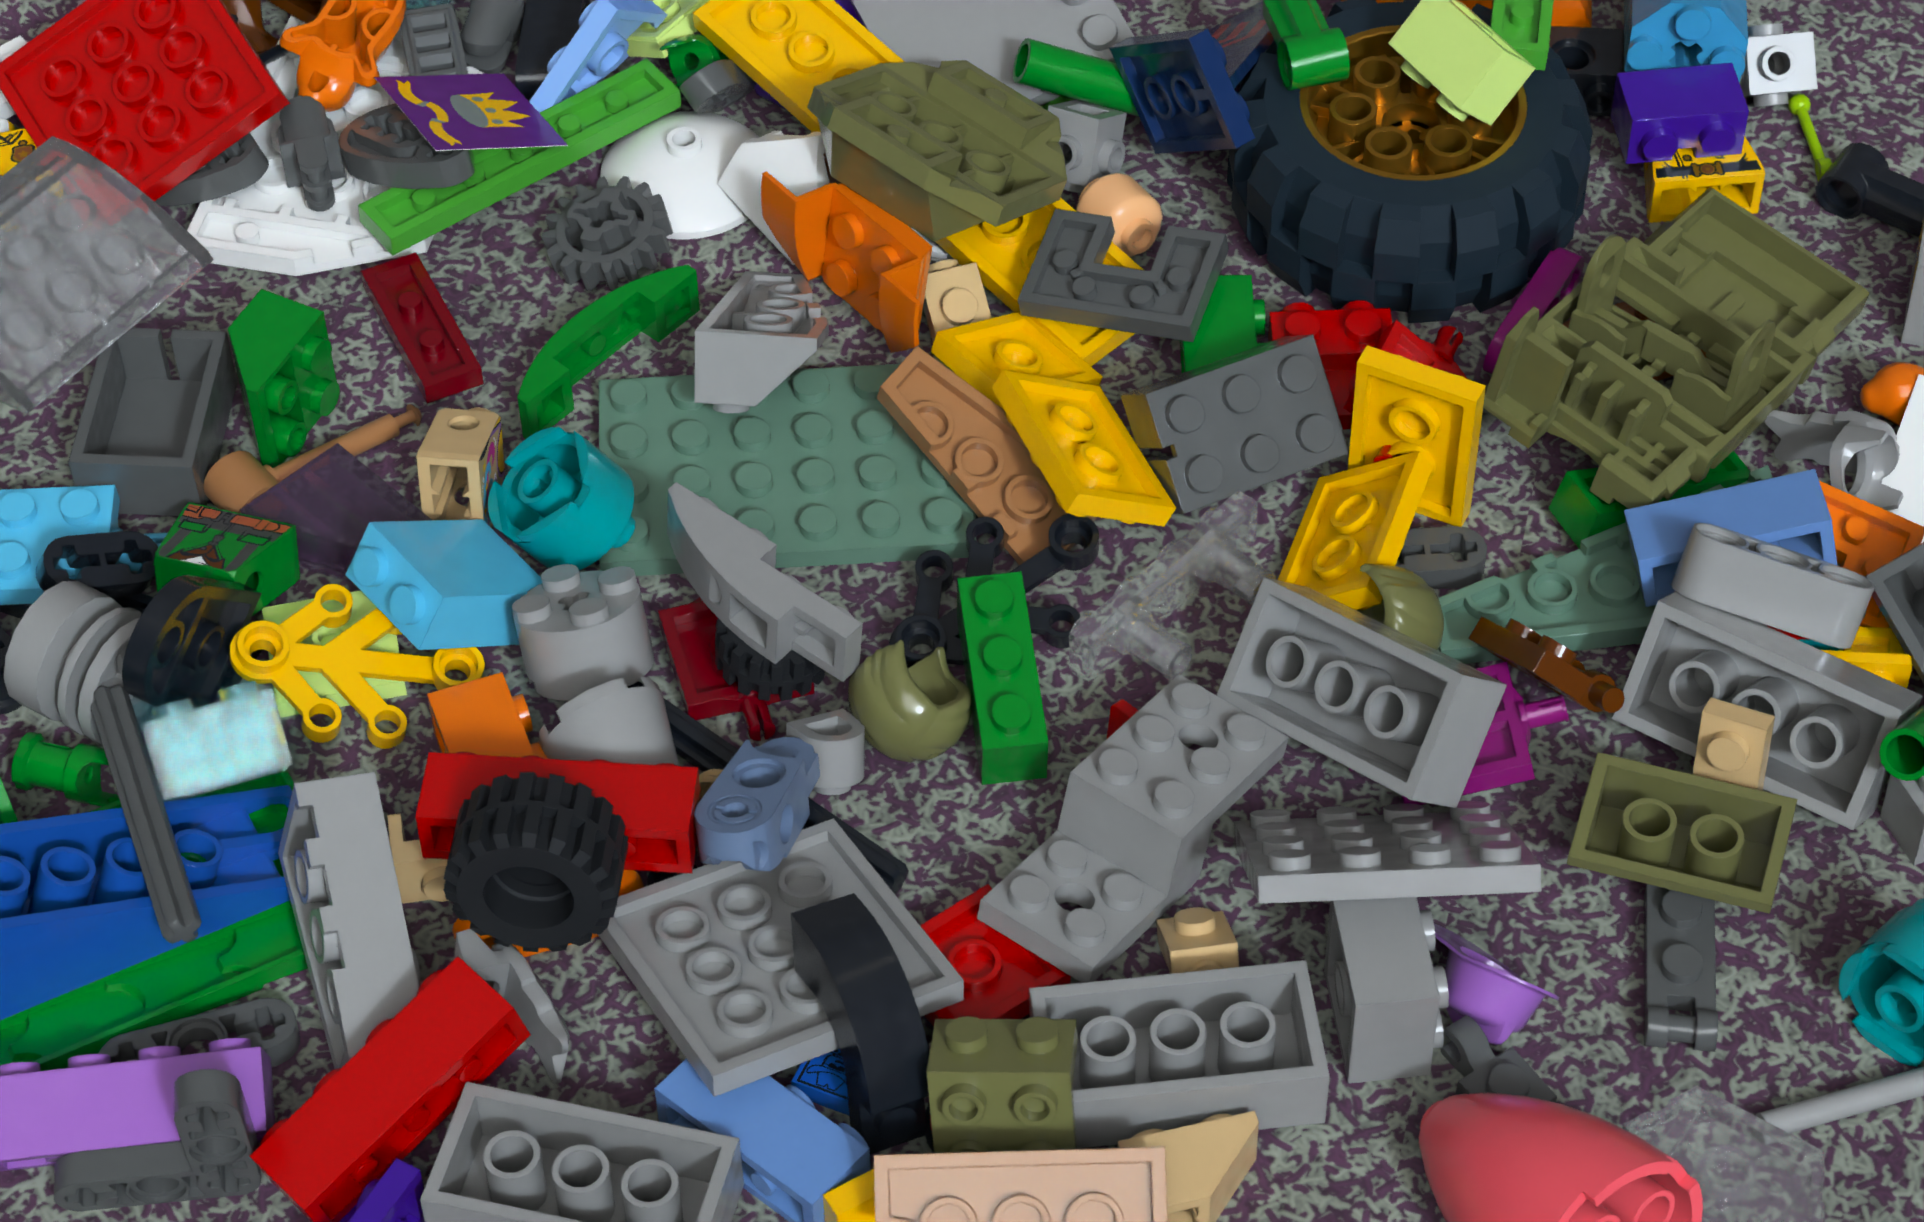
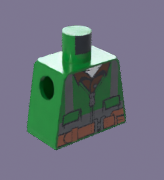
[154,502,300,616]

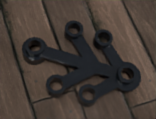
[889,514,1099,668]

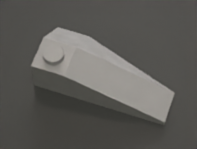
[695,271,829,413]

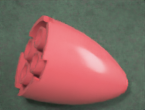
[1419,1093,1703,1222]

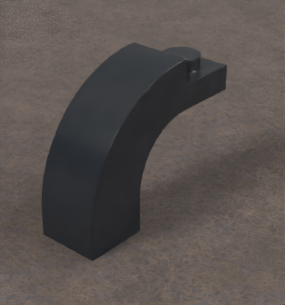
[790,893,929,1155]

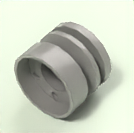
[4,581,162,746]

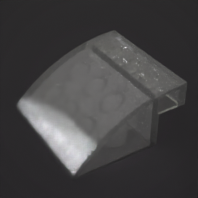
[0,136,214,414]

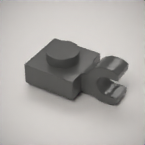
[1441,1015,1557,1103]

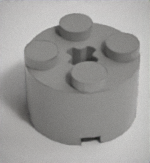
[512,564,655,701]

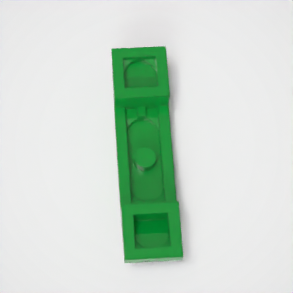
[517,264,700,439]

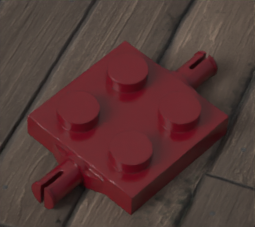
[658,598,815,741]

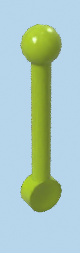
[1788,93,1832,181]

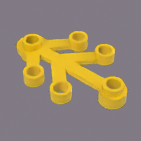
[229,584,485,749]

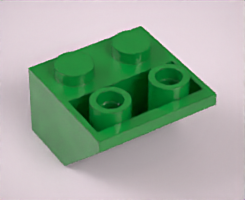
[228,289,340,468]

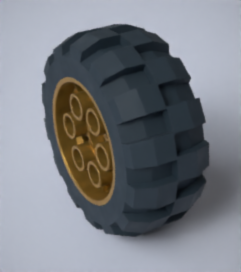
[1227,0,1593,323]

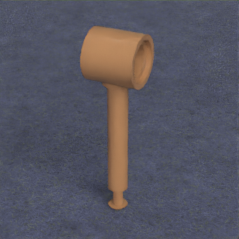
[203,404,422,522]

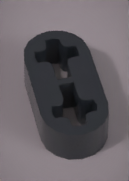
[36,531,158,598]

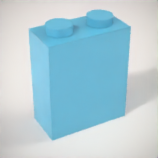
[345,519,542,650]

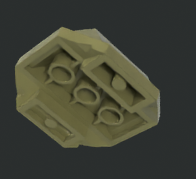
[807,60,1067,242]

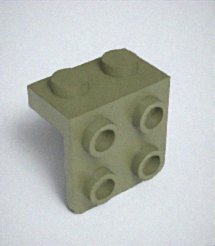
[926,1016,1078,1153]

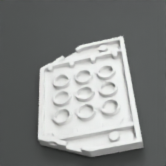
[181,15,484,276]

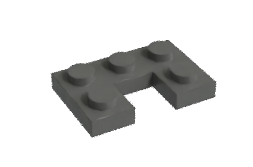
[1017,209,1229,342]

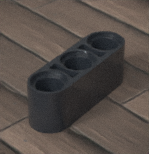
[515,0,590,101]

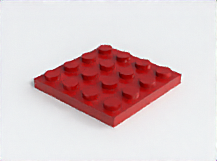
[0,0,290,241]

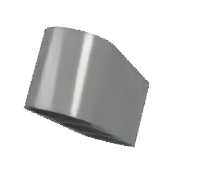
[1671,523,1875,649]

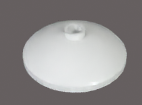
[600,111,760,239]

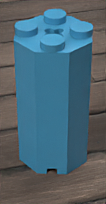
[1624,0,1748,83]

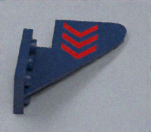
[1109,1,1274,154]

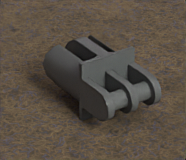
[277,95,345,212]

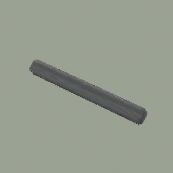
[91,685,202,944]

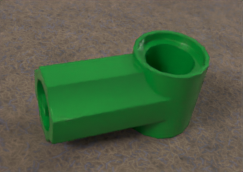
[1262,0,1350,91]

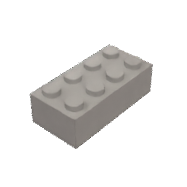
[1217,577,1507,808]
[1612,591,1923,830]
[1029,960,1330,1149]
[420,1082,744,1222]

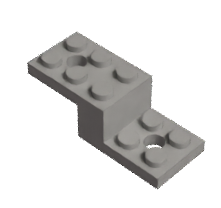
[977,674,1289,983]

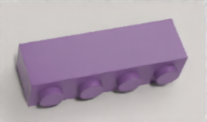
[0,1038,276,1171]

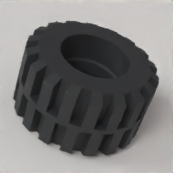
[443,772,628,952]

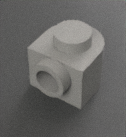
[786,708,865,795]

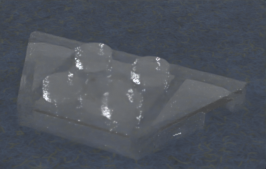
[1623,1086,1825,1222]

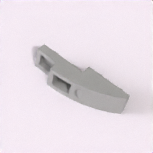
[667,482,863,682]

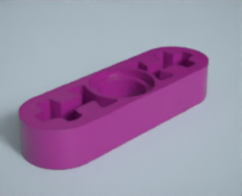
[1483,247,1585,374]

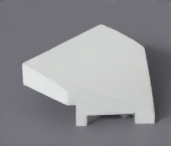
[718,131,829,265]

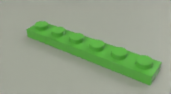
[358,58,681,256]

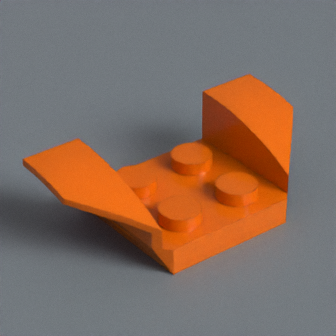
[761,171,932,353]

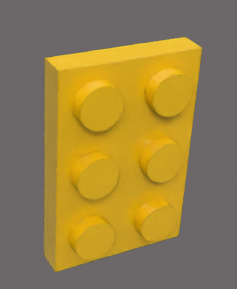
[1348,345,1486,527]
[991,370,1176,527]
[1278,450,1433,610]

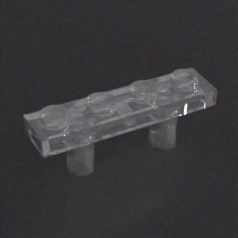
[1069,490,1276,685]

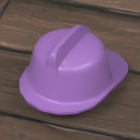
[1434,923,1559,1045]

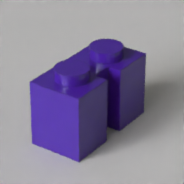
[1611,63,1749,164]

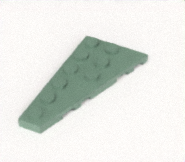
[1438,465,1773,664]

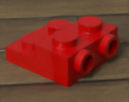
[1268,300,1392,430]

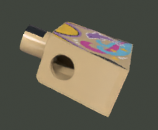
[416,407,506,529]

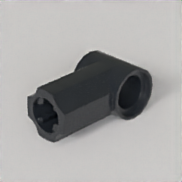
[1815,143,1924,237]

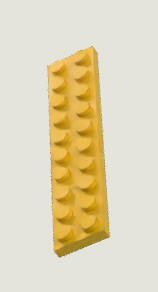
[693,0,1144,366]

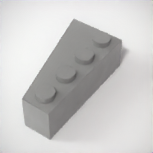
[278,772,420,1069]

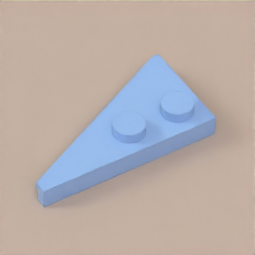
[529,0,668,113]

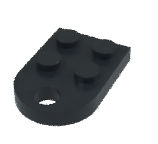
[122,575,262,710]

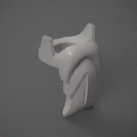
[1765,410,1903,510]
[453,929,570,1084]

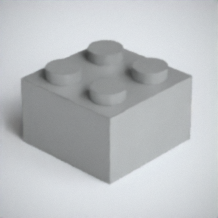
[1324,897,1449,1084]

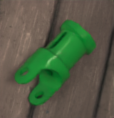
[659,34,730,88]
[11,732,119,807]

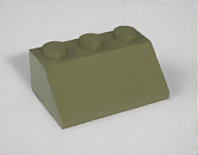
[1567,752,1798,914]

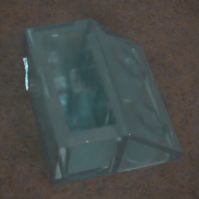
[141,681,294,802]

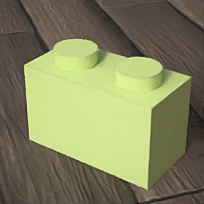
[1388,0,1536,126]

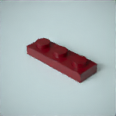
[361,252,484,404]

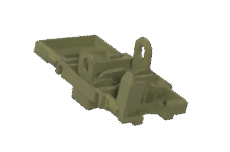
[1483,188,1870,509]

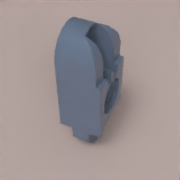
[694,737,820,871]

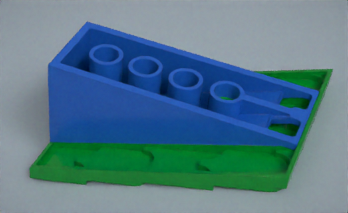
[0,739,308,1071]

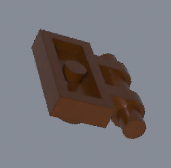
[1468,616,1625,713]

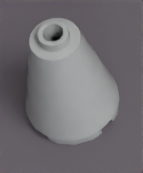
[539,676,679,766]

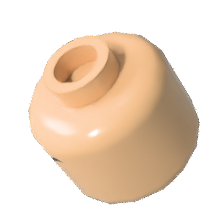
[1076,173,1163,257]

